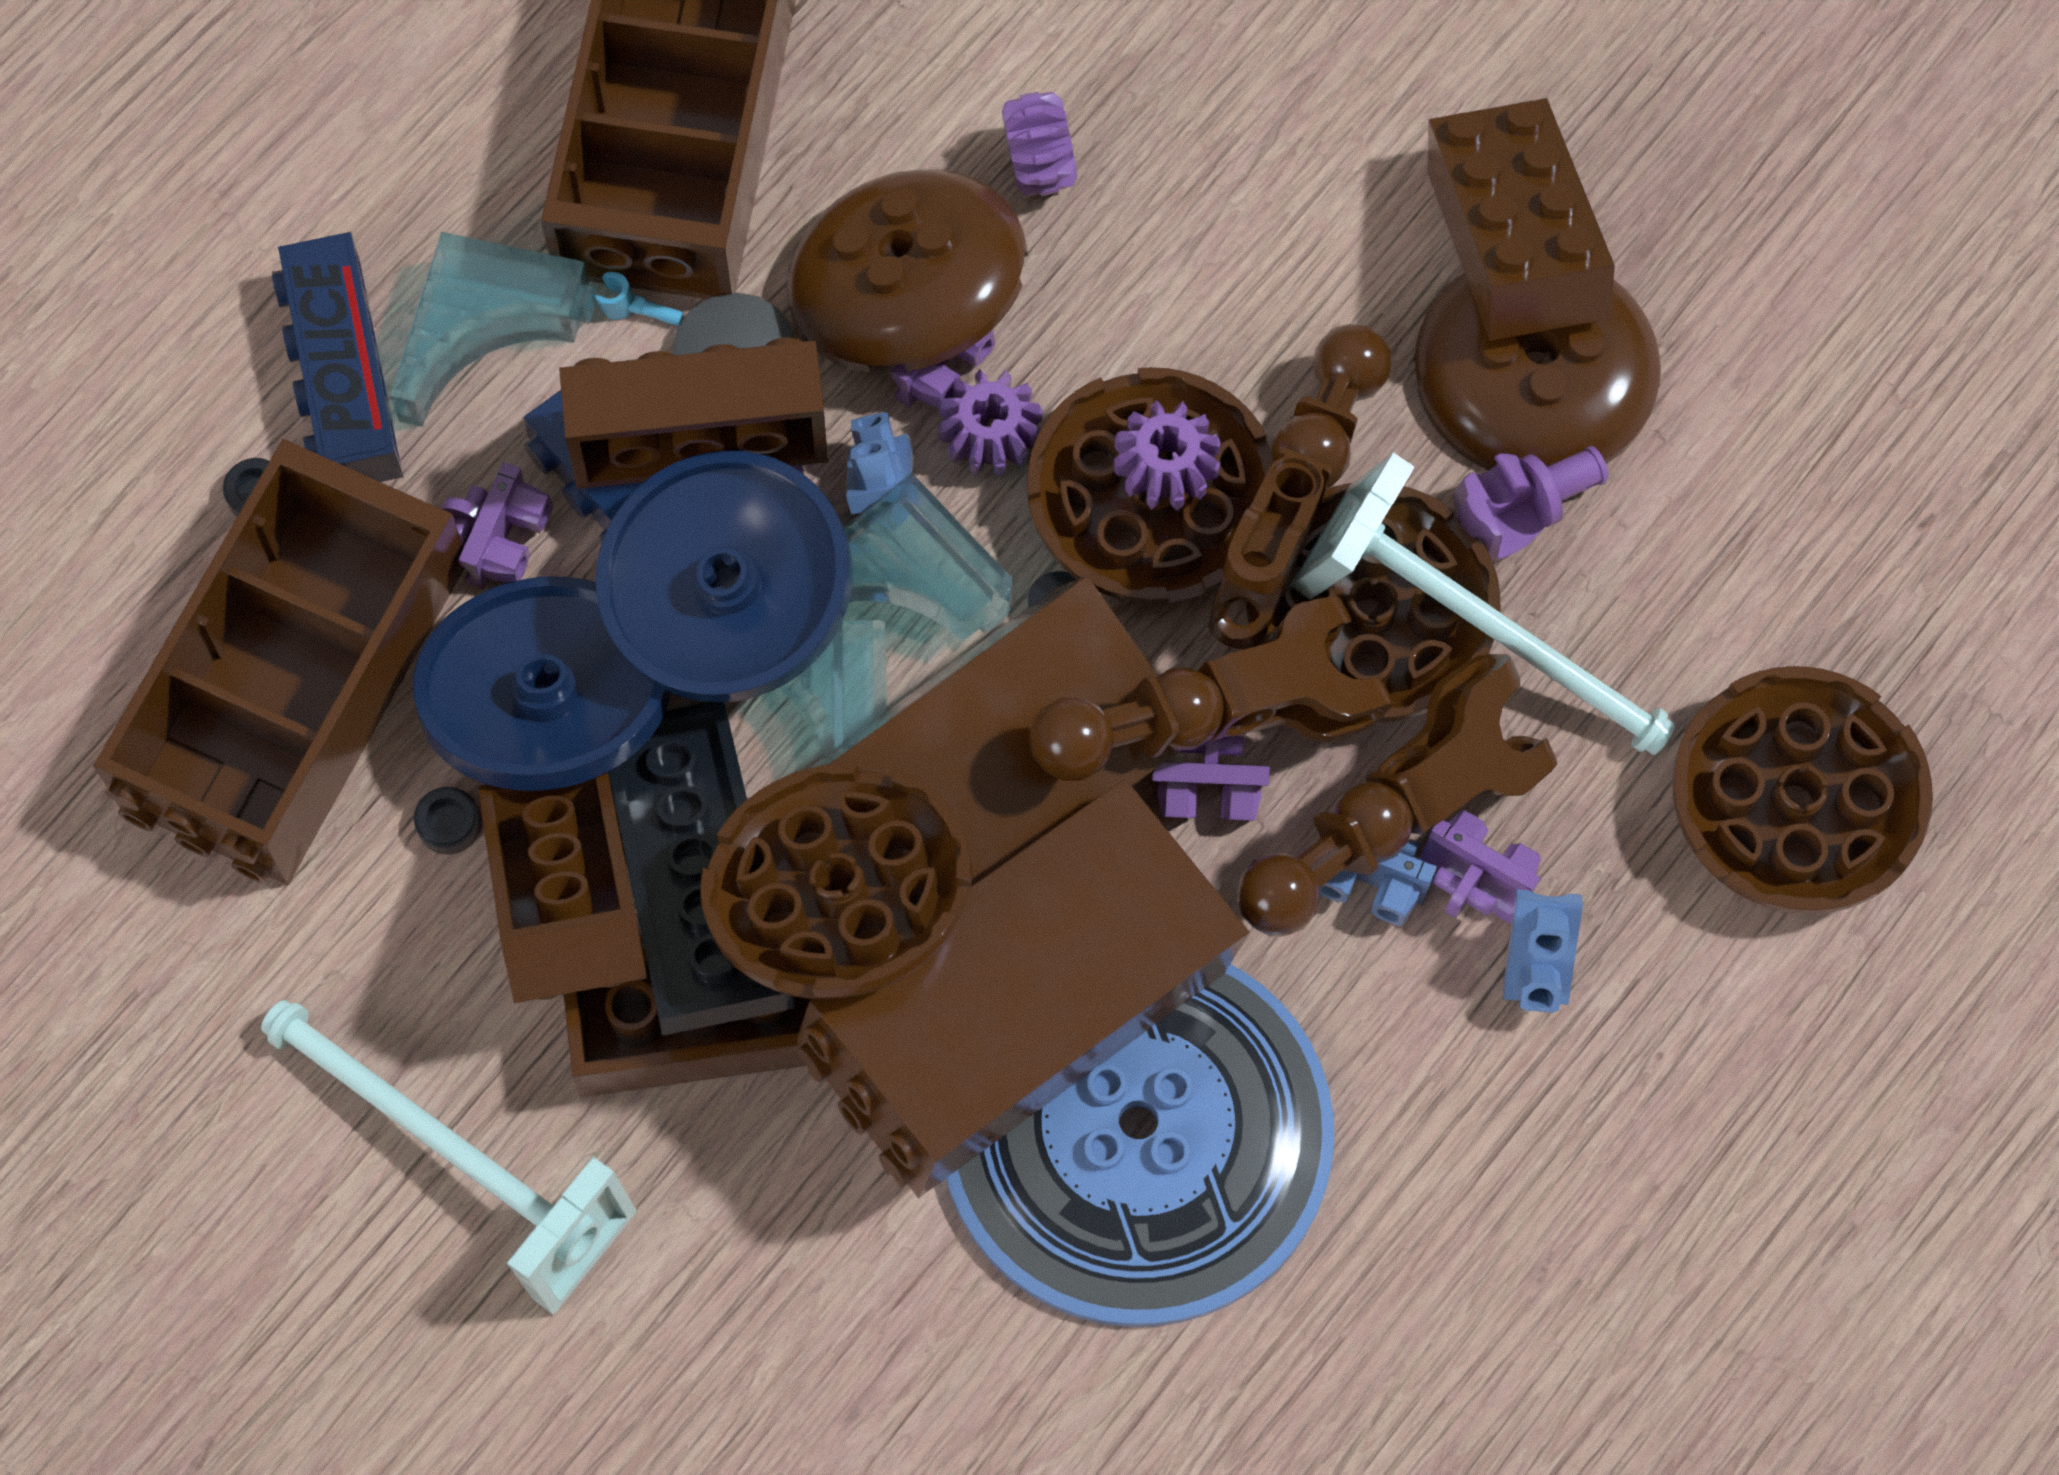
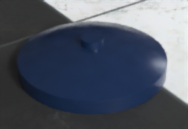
[596,451,853,702]
[413,576,671,791]

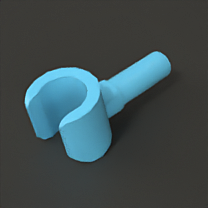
[595,272,684,326]

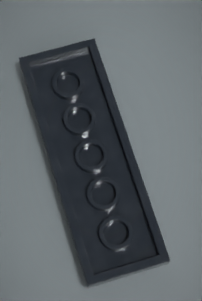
[608,702,795,1036]

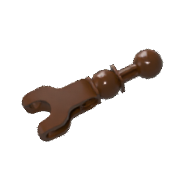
[1208,324,1392,650]
[1029,596,1394,781]
[1237,654,1557,936]

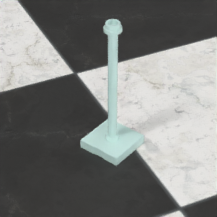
[1290,453,1675,755]
[261,1000,637,1315]

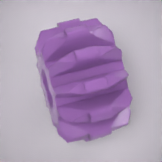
[1002,92,1077,196]
[938,368,1043,477]
[1114,400,1220,511]

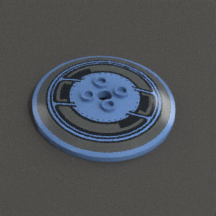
[946,964,1334,1327]

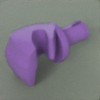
[1453,446,1609,562]

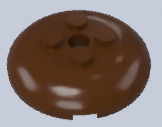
[787,170,1028,373]
[1414,273,1661,470]
[1027,367,1273,604]
[1246,483,1501,722]
[1672,666,1933,914]
[701,763,972,999]

